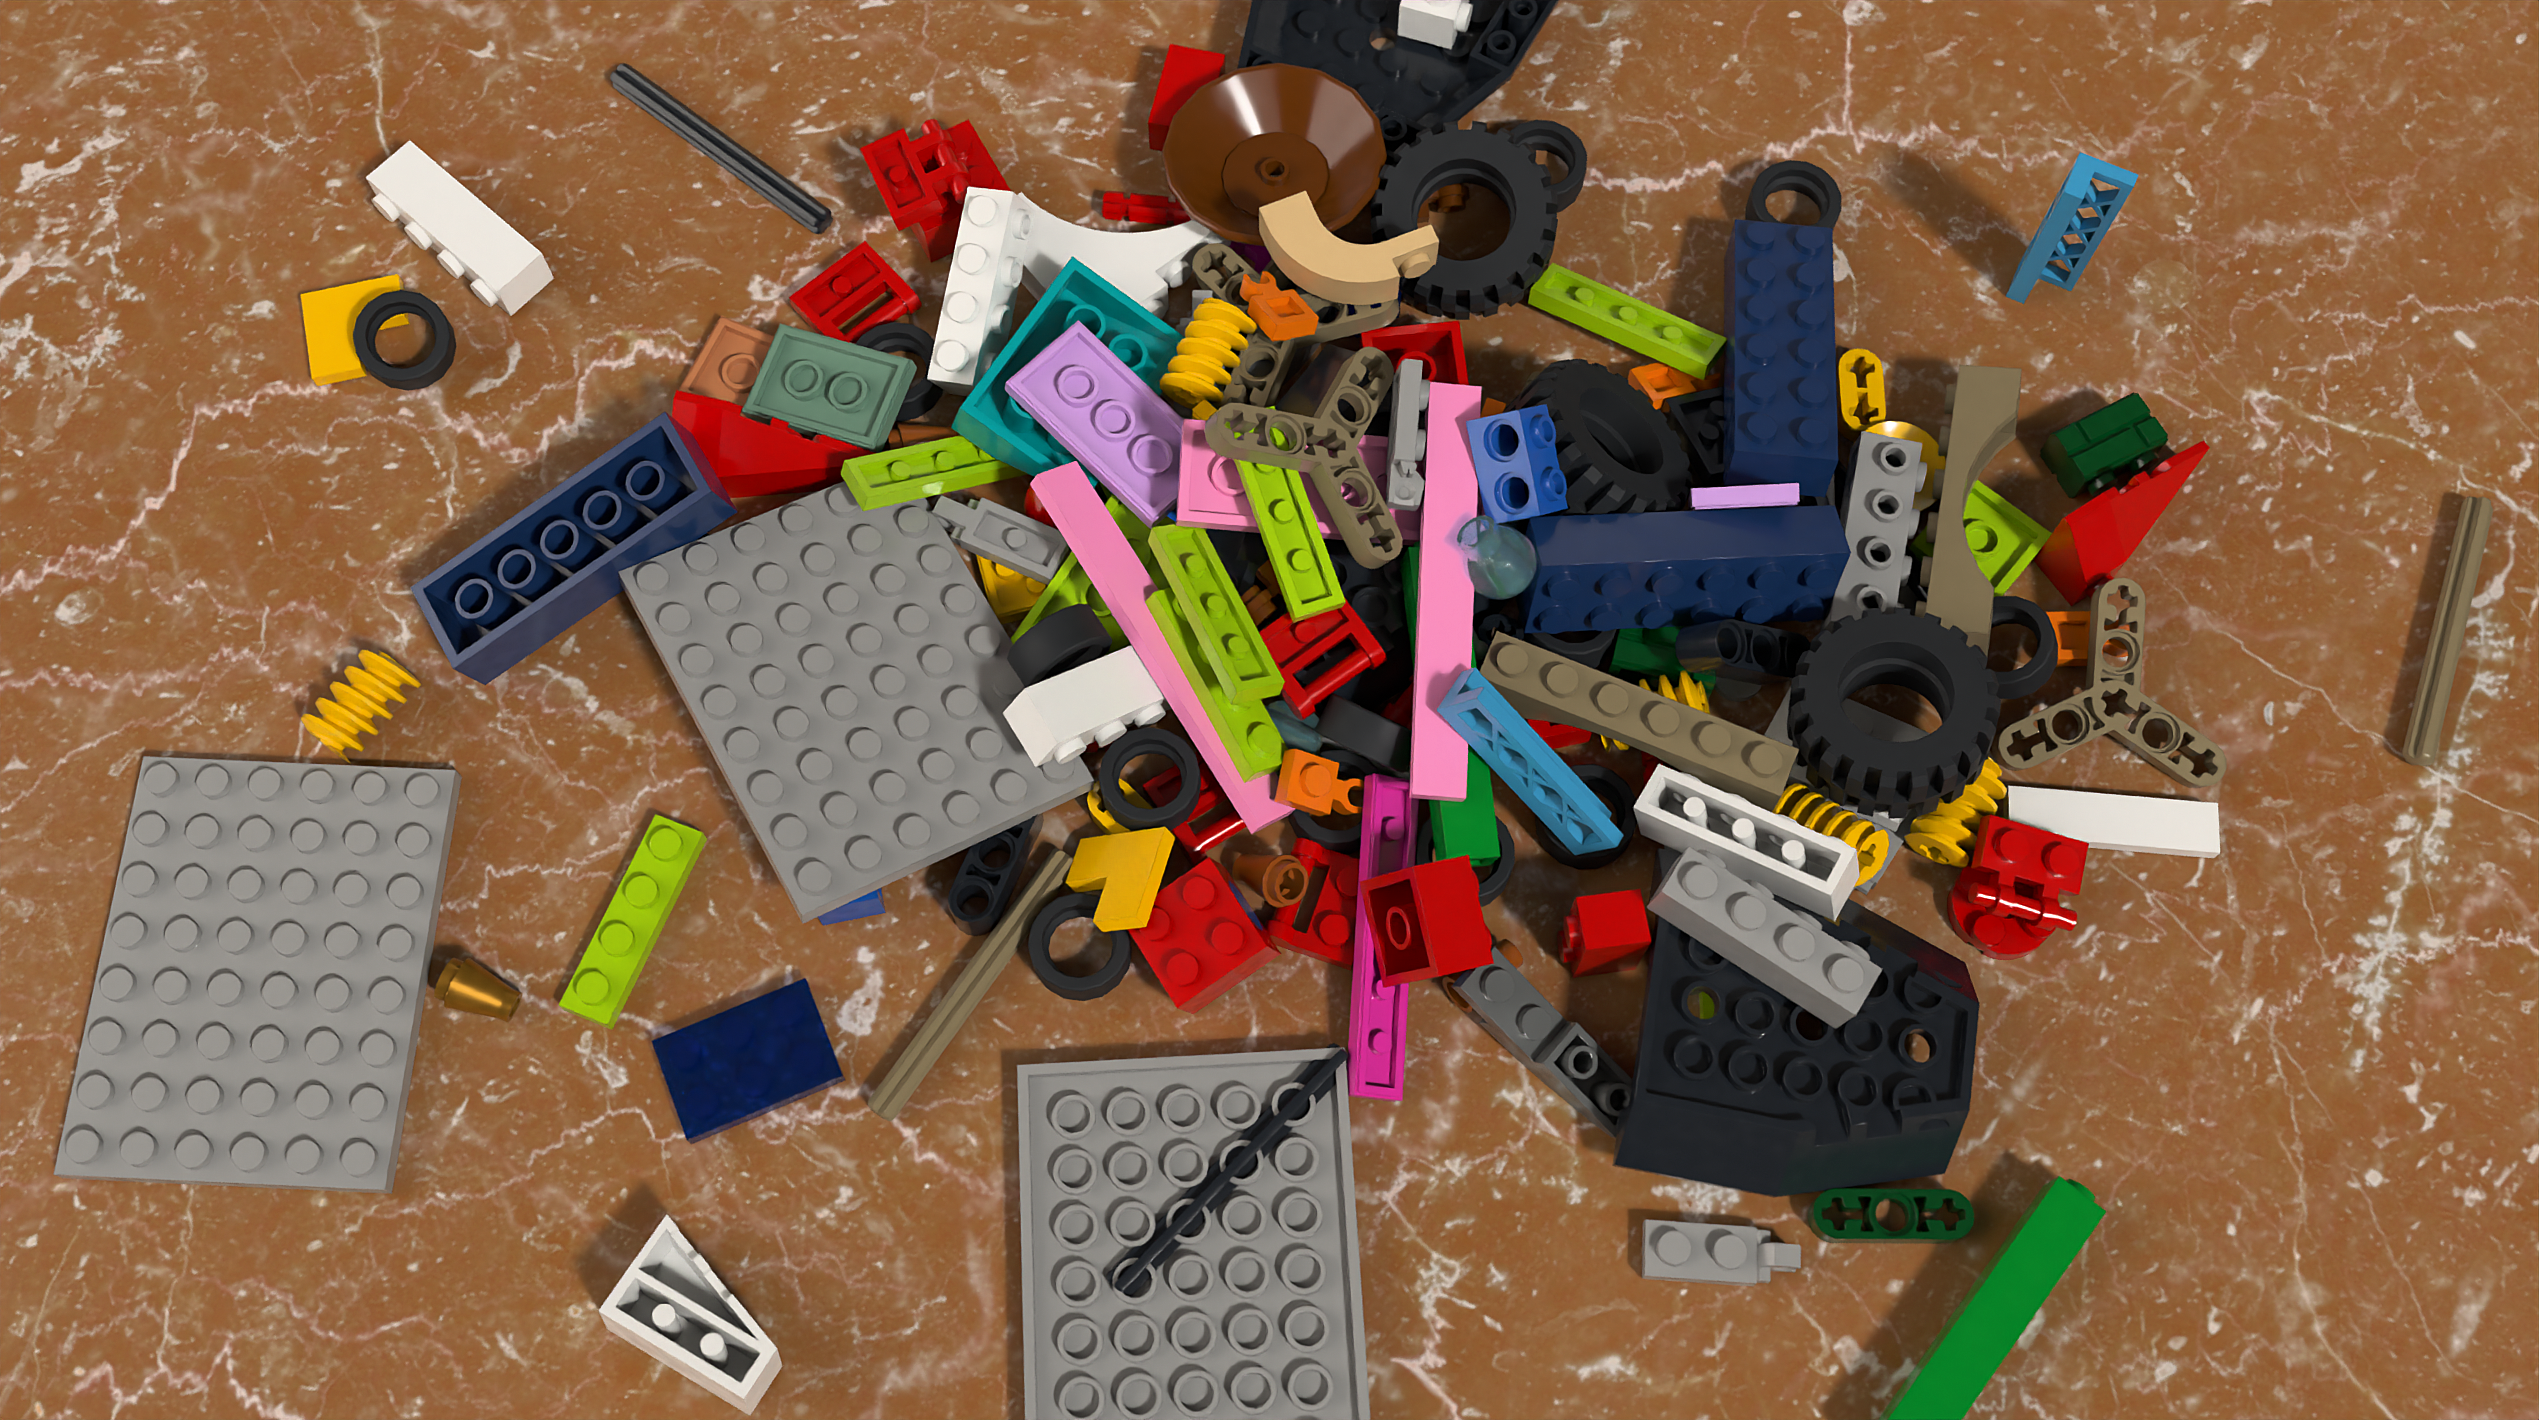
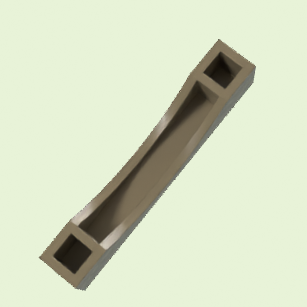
[1915,365,2022,656]
[1479,631,1799,812]

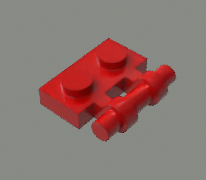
[859,119,971,231]
[1968,814,2089,931]

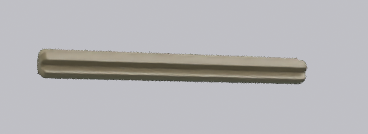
[2402,496,2494,767]
[868,849,1073,1121]

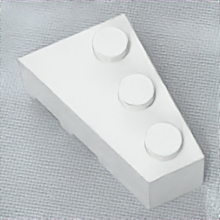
[599,1214,782,1415]

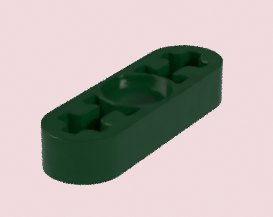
[1807,1188,1974,1244]

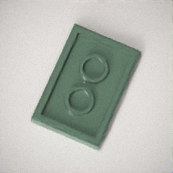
[742,324,917,453]

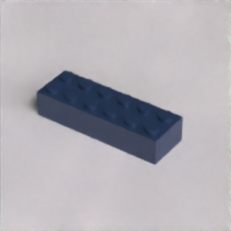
[1723,219,1838,497]
[410,412,738,685]
[1513,505,1851,634]

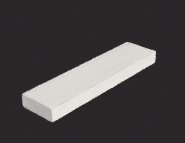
[2003,785,2220,858]

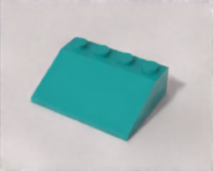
[951,256,1186,488]

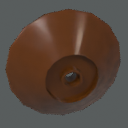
[1162,63,1387,247]

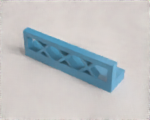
[2006,152,2138,304]
[1437,668,1624,855]

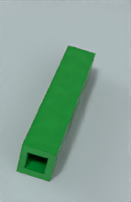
[1400,541,1500,867]
[1878,1176,2107,1420]

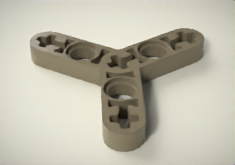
[1192,243,1399,408]
[1204,347,1402,569]
[1992,577,2227,788]

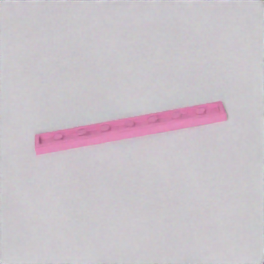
[1409,382,1481,802]
[1030,461,1295,834]

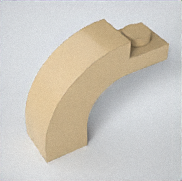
[1259,191,1439,305]

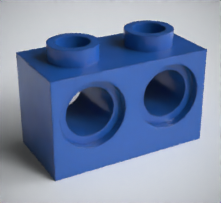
[1466,404,1568,526]

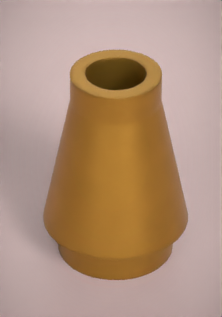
[434,958,523,1023]

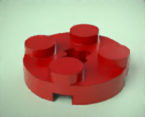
[1947,862,2056,960]

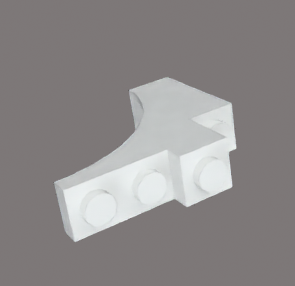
[1018,192,1232,319]

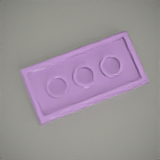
[1005,320,1184,530]

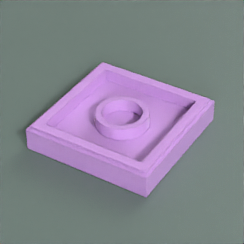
[1688,483,1800,511]

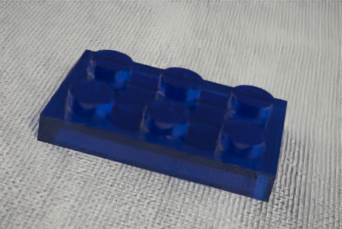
[652,978,846,1144]

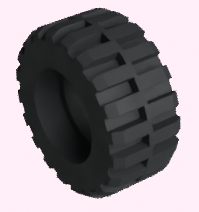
[1370,121,1558,320]
[1503,359,1692,517]
[1787,607,2001,819]

